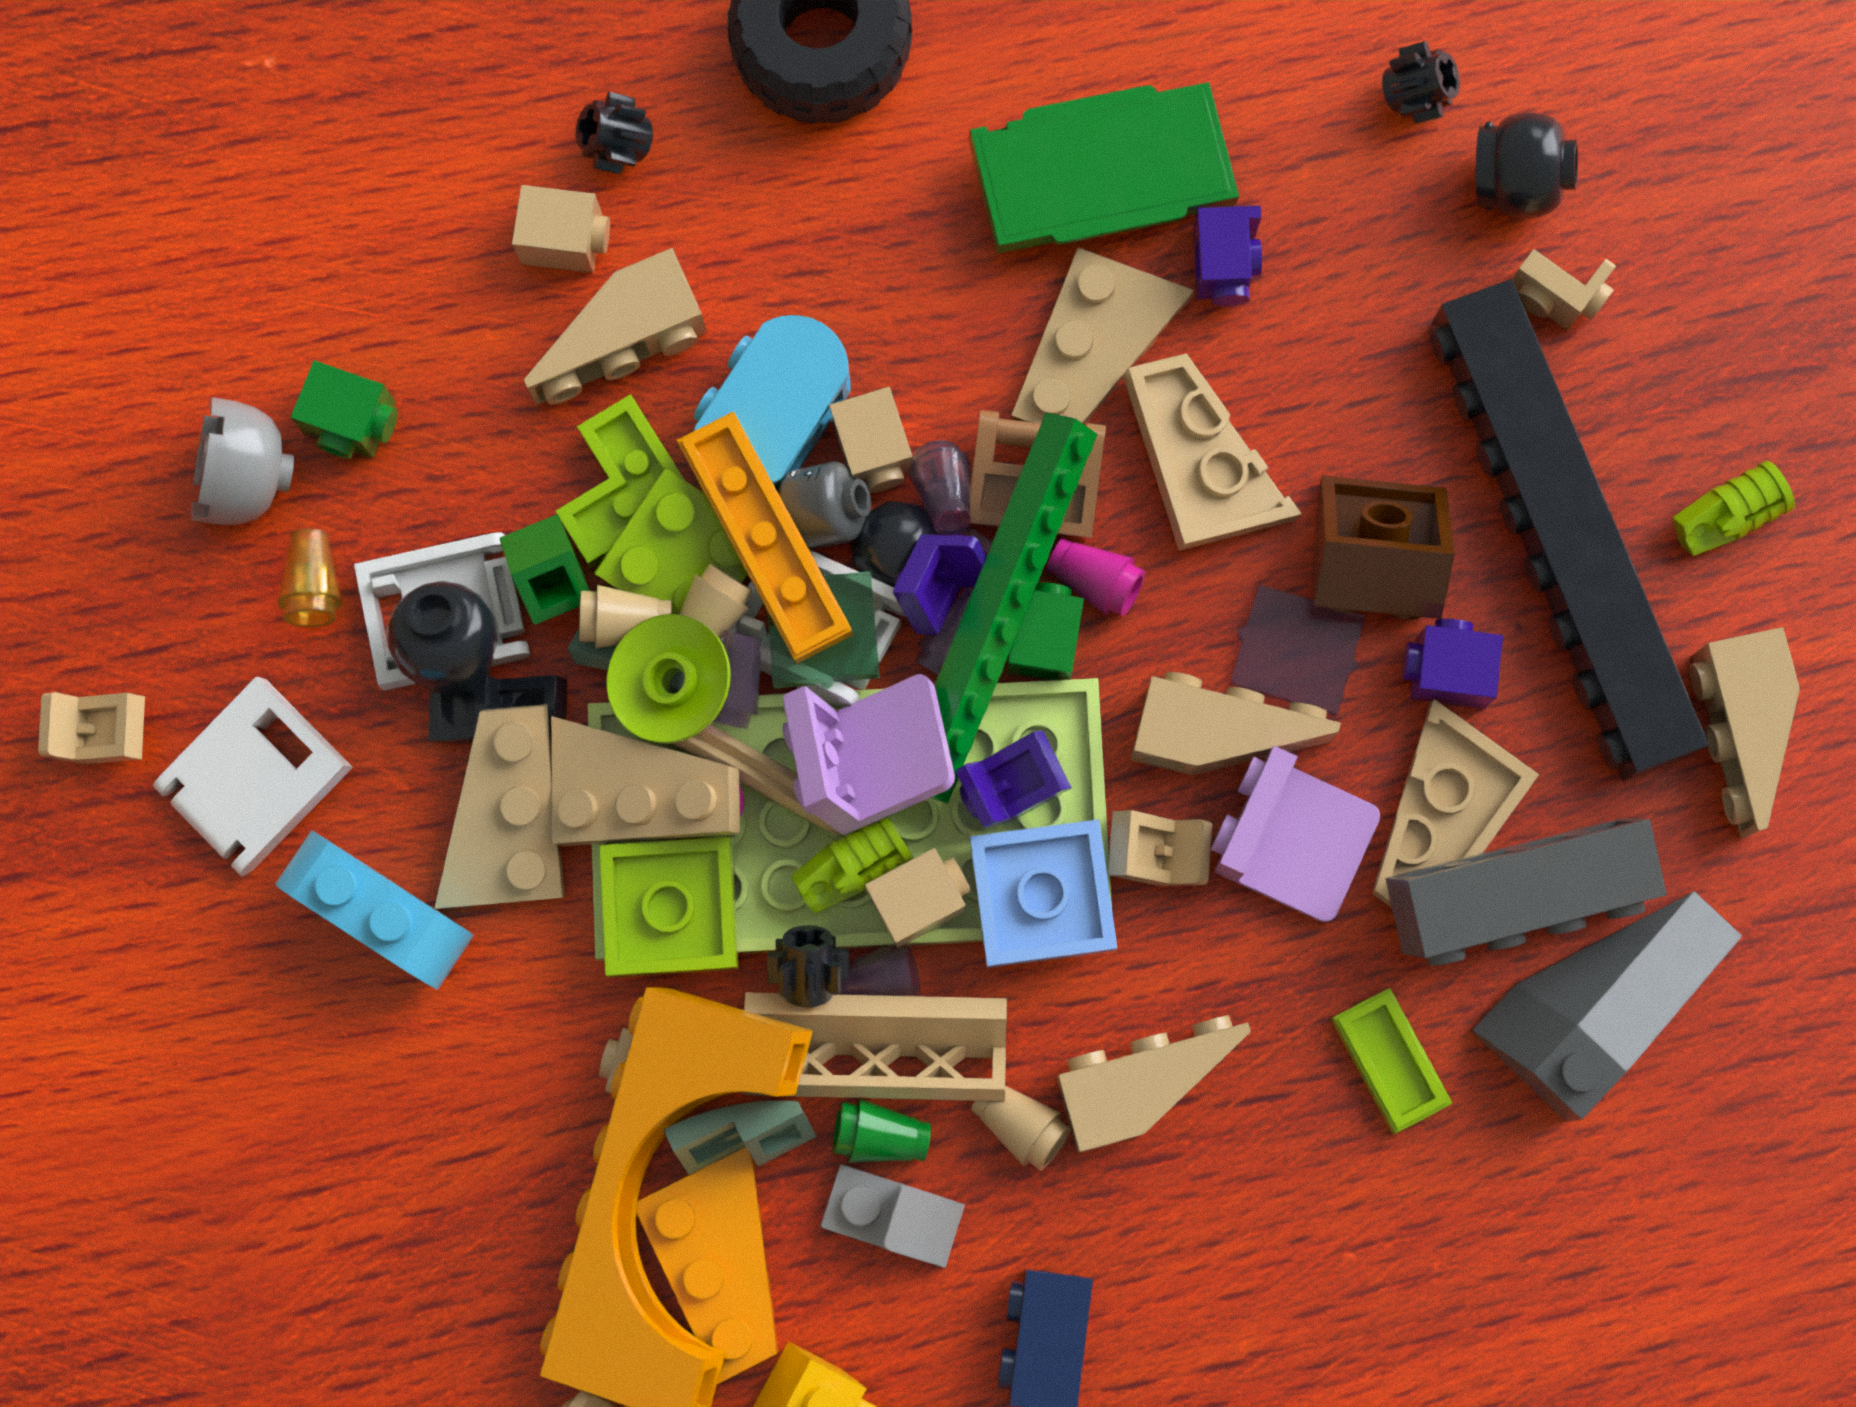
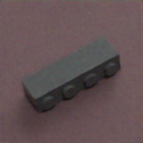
[1385,817,1667,966]

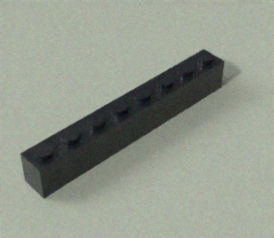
[1429,279,1709,781]

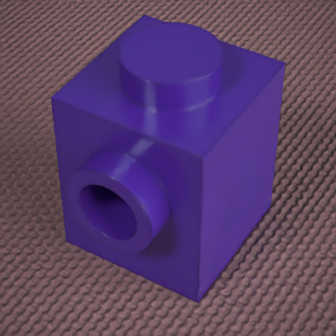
[1402,619,1503,709]

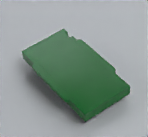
[968,82,1239,254]

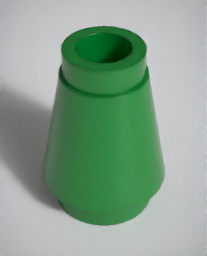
[832,1098,931,1163]

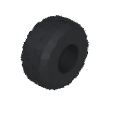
[728,0,912,124]

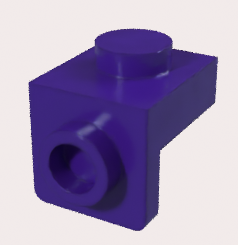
[892,534,987,635]
[956,730,1072,827]

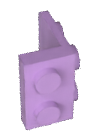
[783,674,955,836]
[1211,746,1380,922]

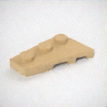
[1011,248,1194,425]
[1123,354,1302,551]
[1372,699,1539,908]
[434,704,565,909]
[551,716,740,846]

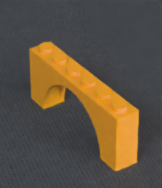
[540,987,813,1407]

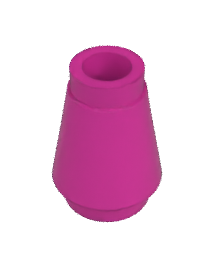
[1046,538,1145,616]

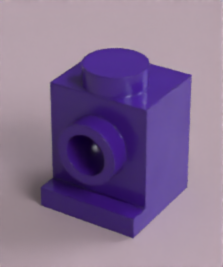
[1193,205,1262,306]

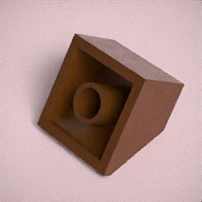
[1312,475,1455,620]

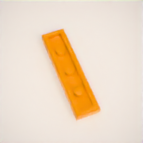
[677,411,853,665]

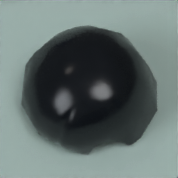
[850,501,945,588]

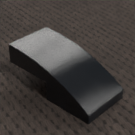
[429,675,567,744]

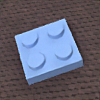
[970,819,1118,968]

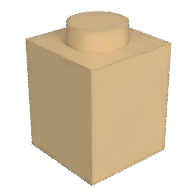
[512,185,610,273]
[829,386,913,493]
[865,848,971,949]

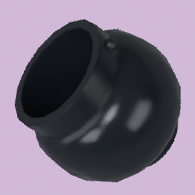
[1476,112,1578,219]
[387,581,498,695]

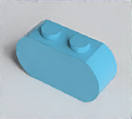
[694,315,851,490]
[275,830,474,990]

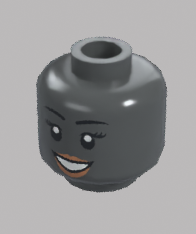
[777,461,871,550]

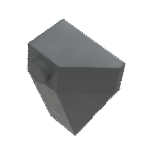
[1471,891,1742,1122]

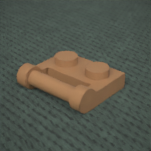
[966,410,1106,538]

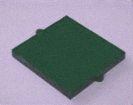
[768,571,880,689]

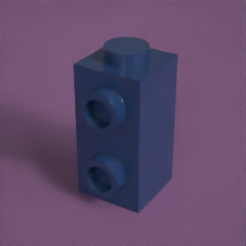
[998,1269,1093,1407]

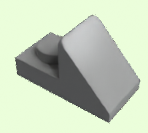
[821,1164,965,1268]

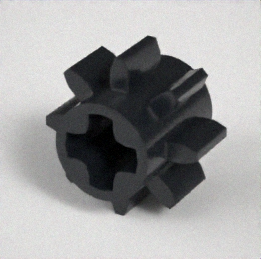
[1382,41,1460,124]
[575,92,653,174]
[767,925,849,1007]

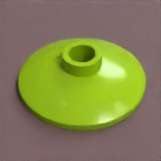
[607,614,731,744]

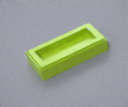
[1331,988,1453,1134]

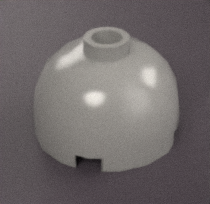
[191,397,294,525]

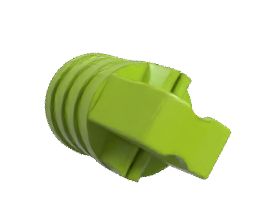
[1672,460,1795,556]
[791,816,914,914]

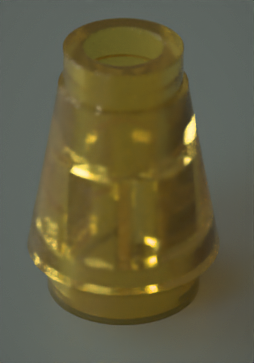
[277,529,342,627]

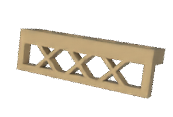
[743,992,1007,1101]

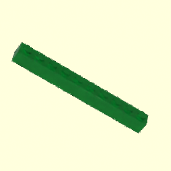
[930,412,1098,804]

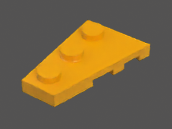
[636,1147,778,1384]

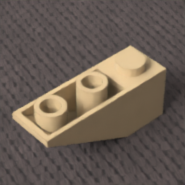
[524,248,707,405]
[1689,627,1800,839]
[1130,672,1341,775]
[1056,1015,1251,1153]

